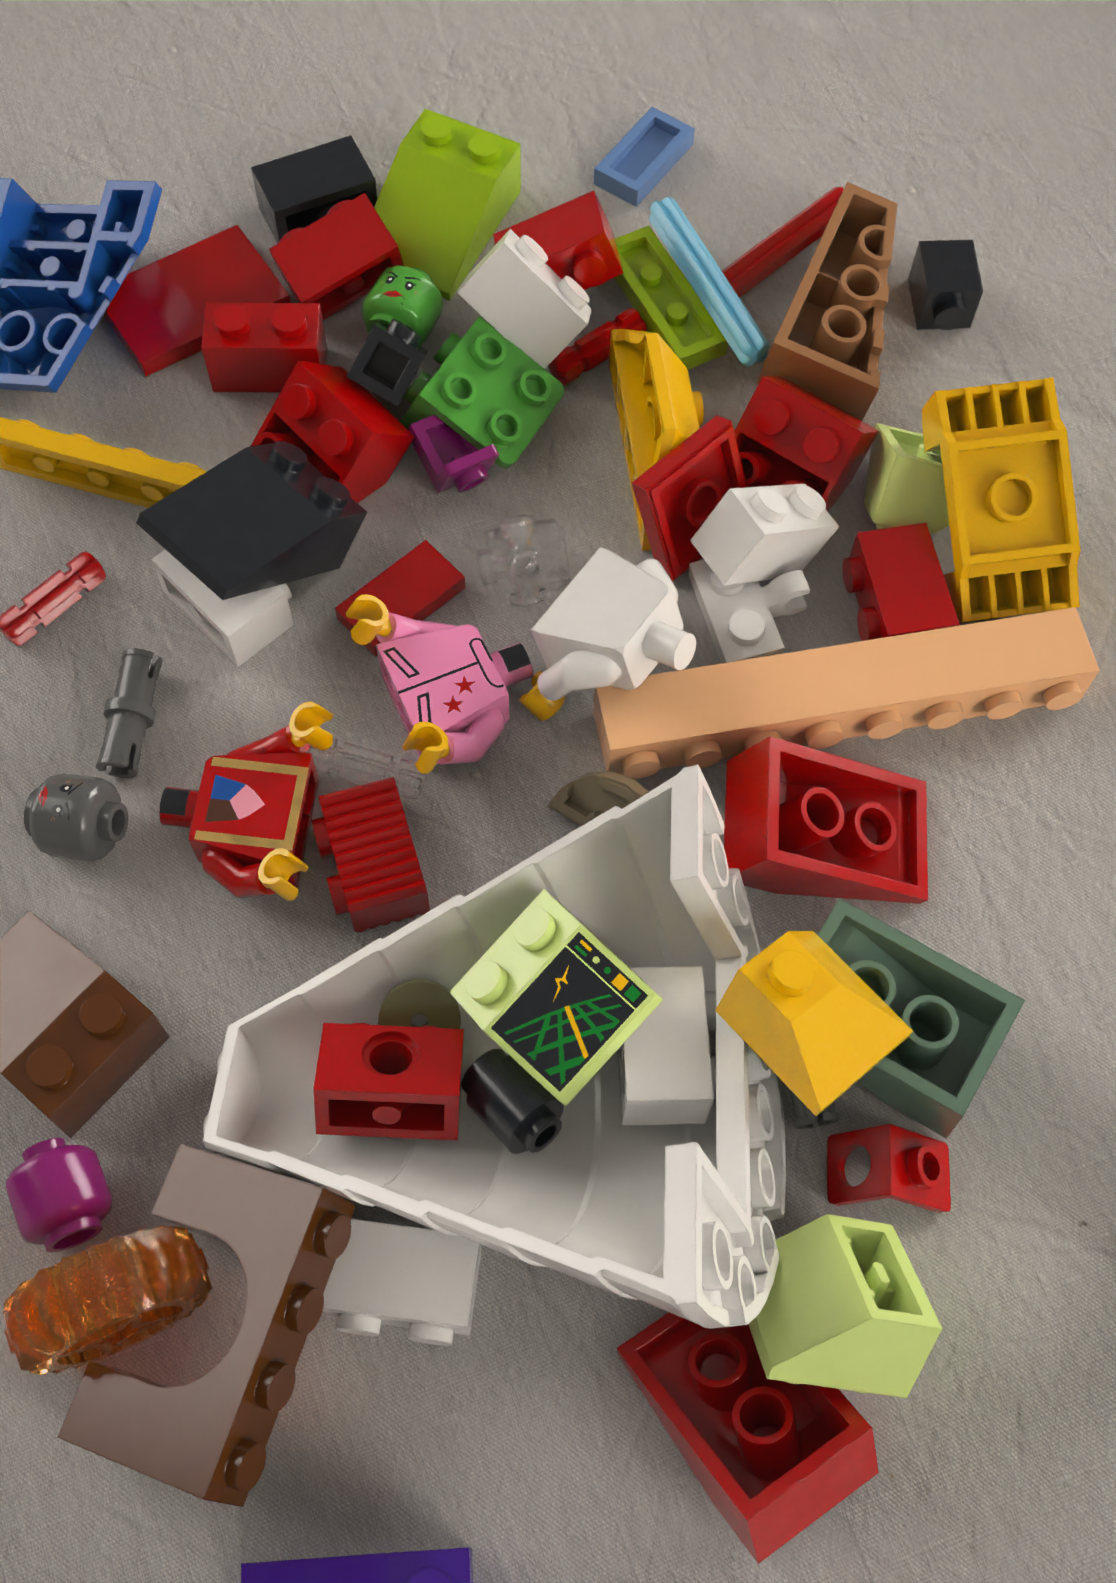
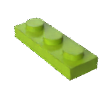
[614,225,728,370]

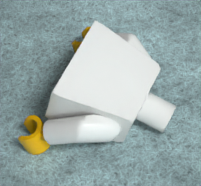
[519,547,696,721]

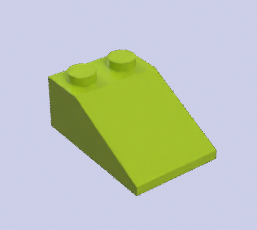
[374,108,521,301]

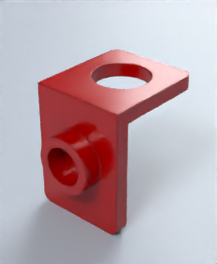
[827,1124,951,1213]

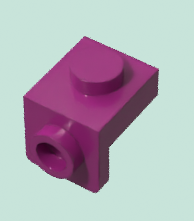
[408,415,499,494]

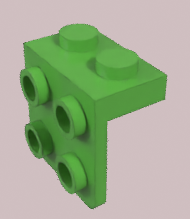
[399,316,564,468]

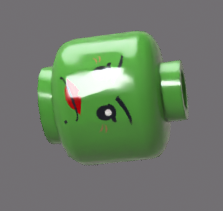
[361,265,443,346]

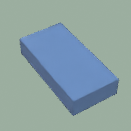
[594,107,695,207]

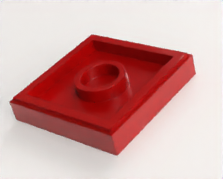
[632,415,747,582]

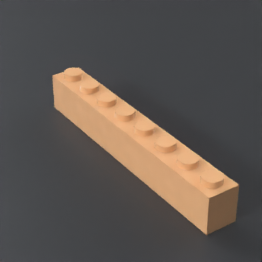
[593,607,1100,779]

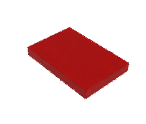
[103,225,291,377]

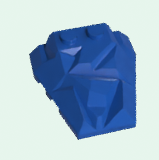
[0,178,162,393]

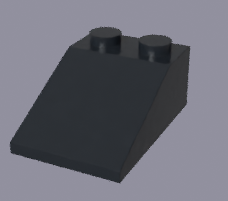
[136,441,367,600]

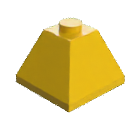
[715,931,913,1116]

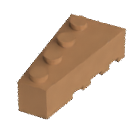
[756,182,898,421]

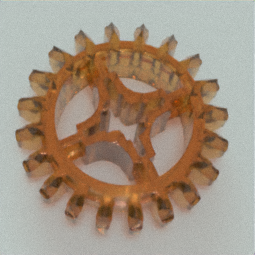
[2,1225,212,1375]

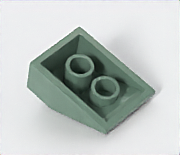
[817,898,1025,1139]

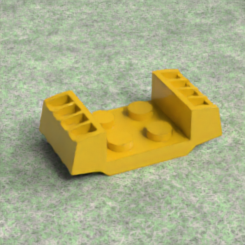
[922,377,1081,622]

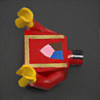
[159,701,333,901]

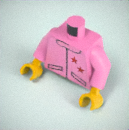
[346,594,533,774]

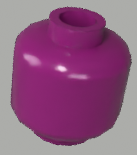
[6,1138,112,1253]

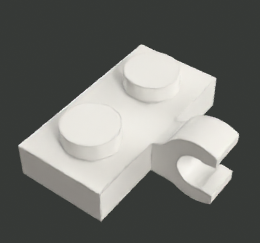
[689,560,810,663]

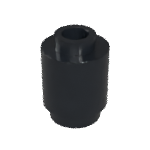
[461,1048,564,1154]

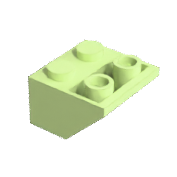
[749,1214,942,1398]

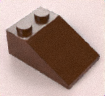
[0,911,169,1139]

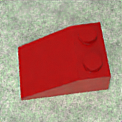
[724,736,928,904]
[616,1312,879,1564]

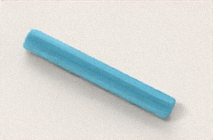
[649,197,769,367]

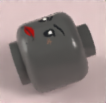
[24,774,129,861]

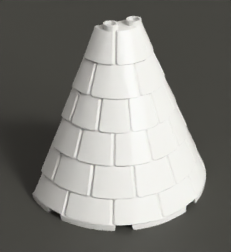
[203,765,786,1329]

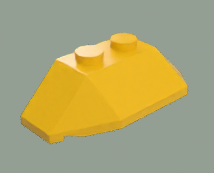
[609,329,704,551]

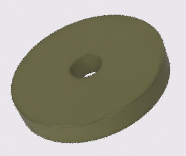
[378,979,461,1029]

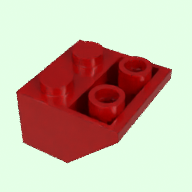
[250,361,415,503]
[734,376,879,511]

